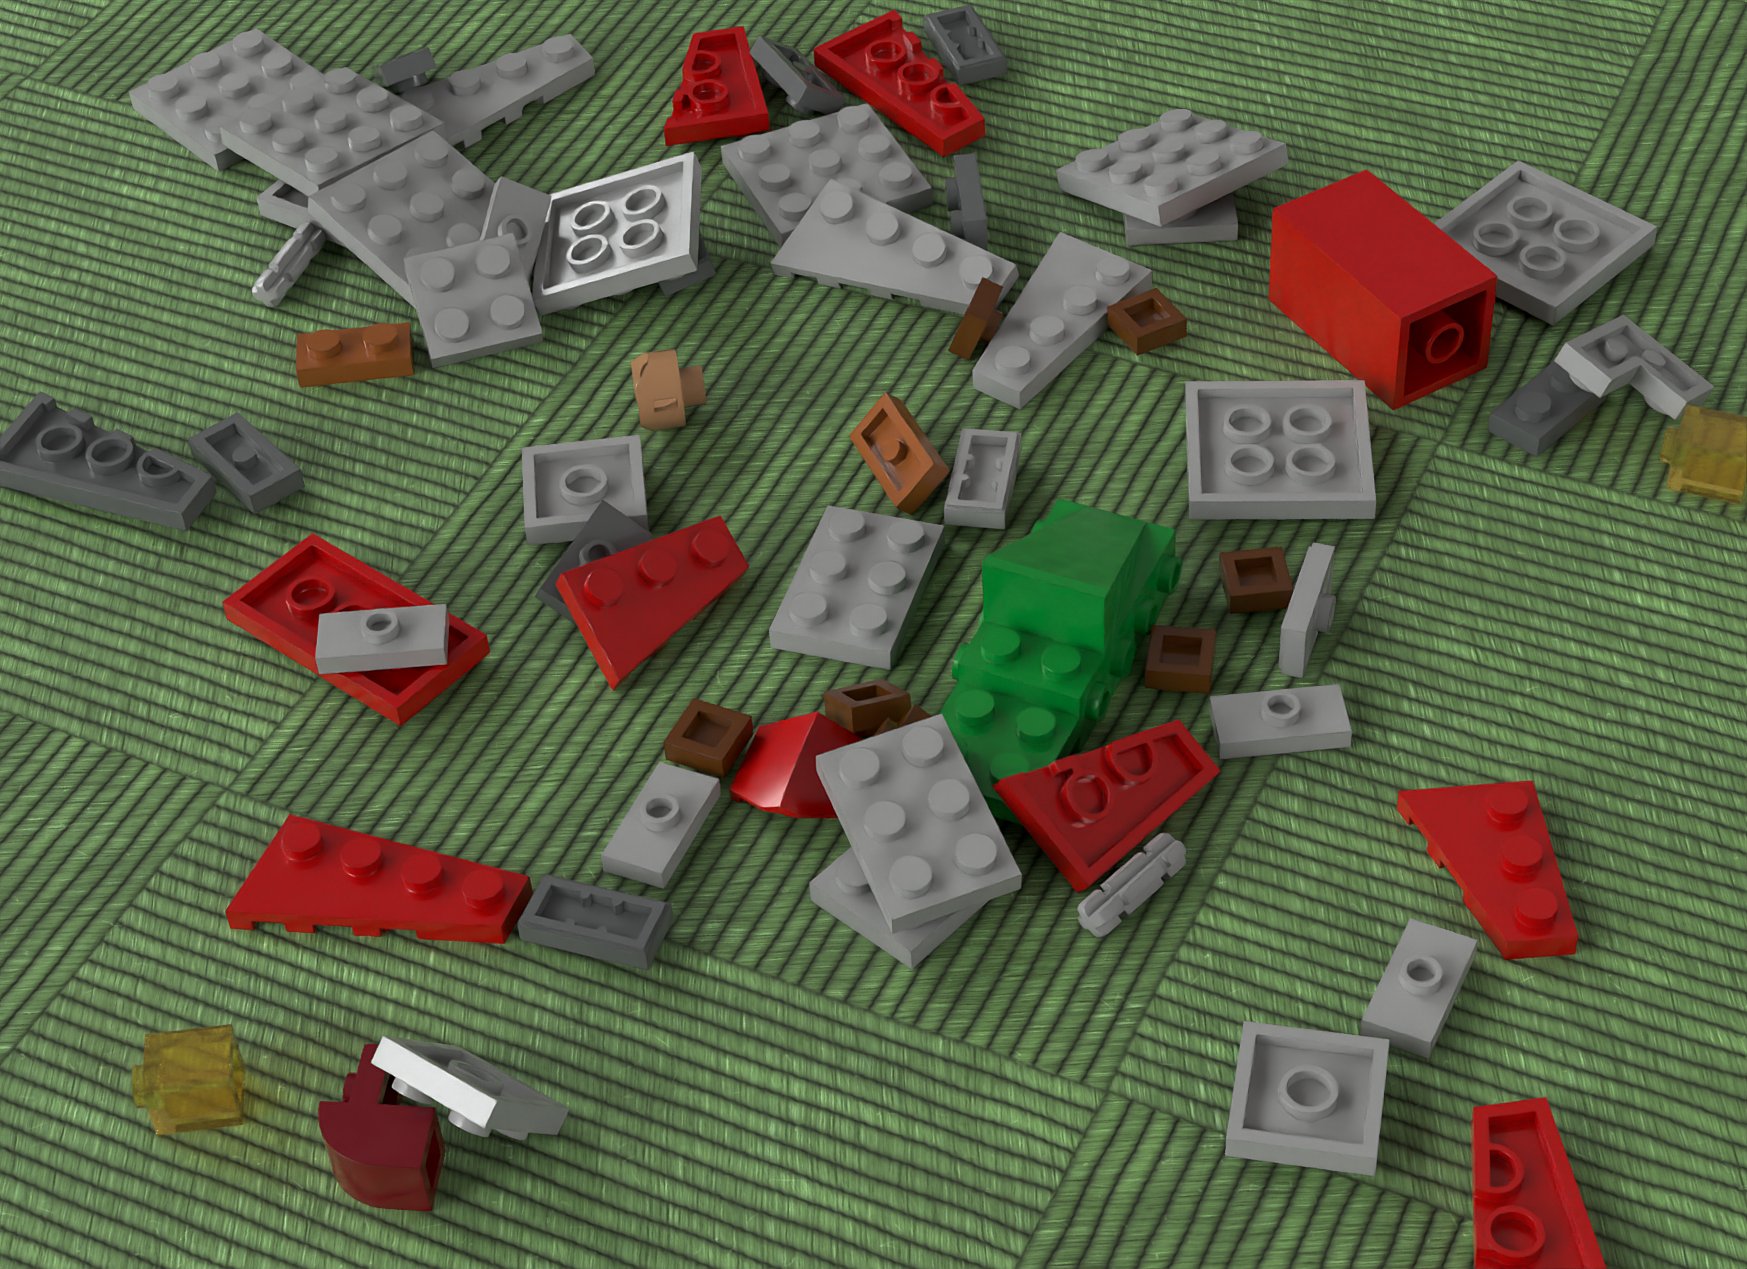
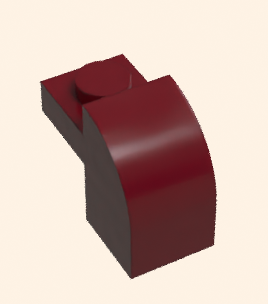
[318,1044,446,1212]

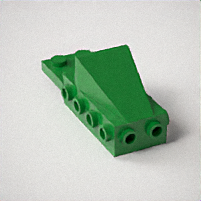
[938,498,1183,825]

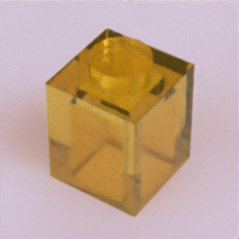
[1660,404,1747,504]
[132,1024,246,1135]

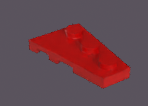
[664,26,770,146]
[555,515,749,691]
[992,719,1221,893]
[1397,780,1578,960]

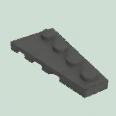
[0,391,217,531]

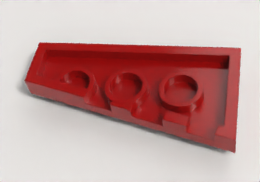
[813,9,985,157]
[225,814,533,944]
[1471,1097,1607,1269]

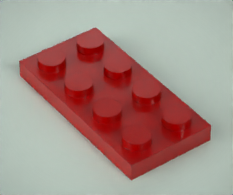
[222,533,490,726]

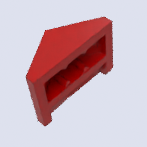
[729,712,864,818]

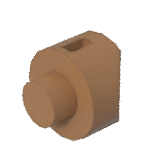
[631,349,706,431]

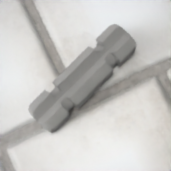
[252,222,326,307]
[1078,833,1186,937]

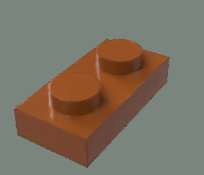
[296,322,414,388]
[849,392,950,515]

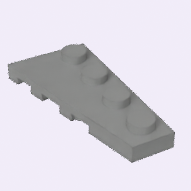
[397,34,595,148]
[770,179,1019,314]
[972,232,1152,409]

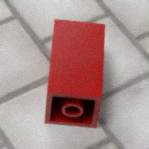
[1268,169,1498,410]

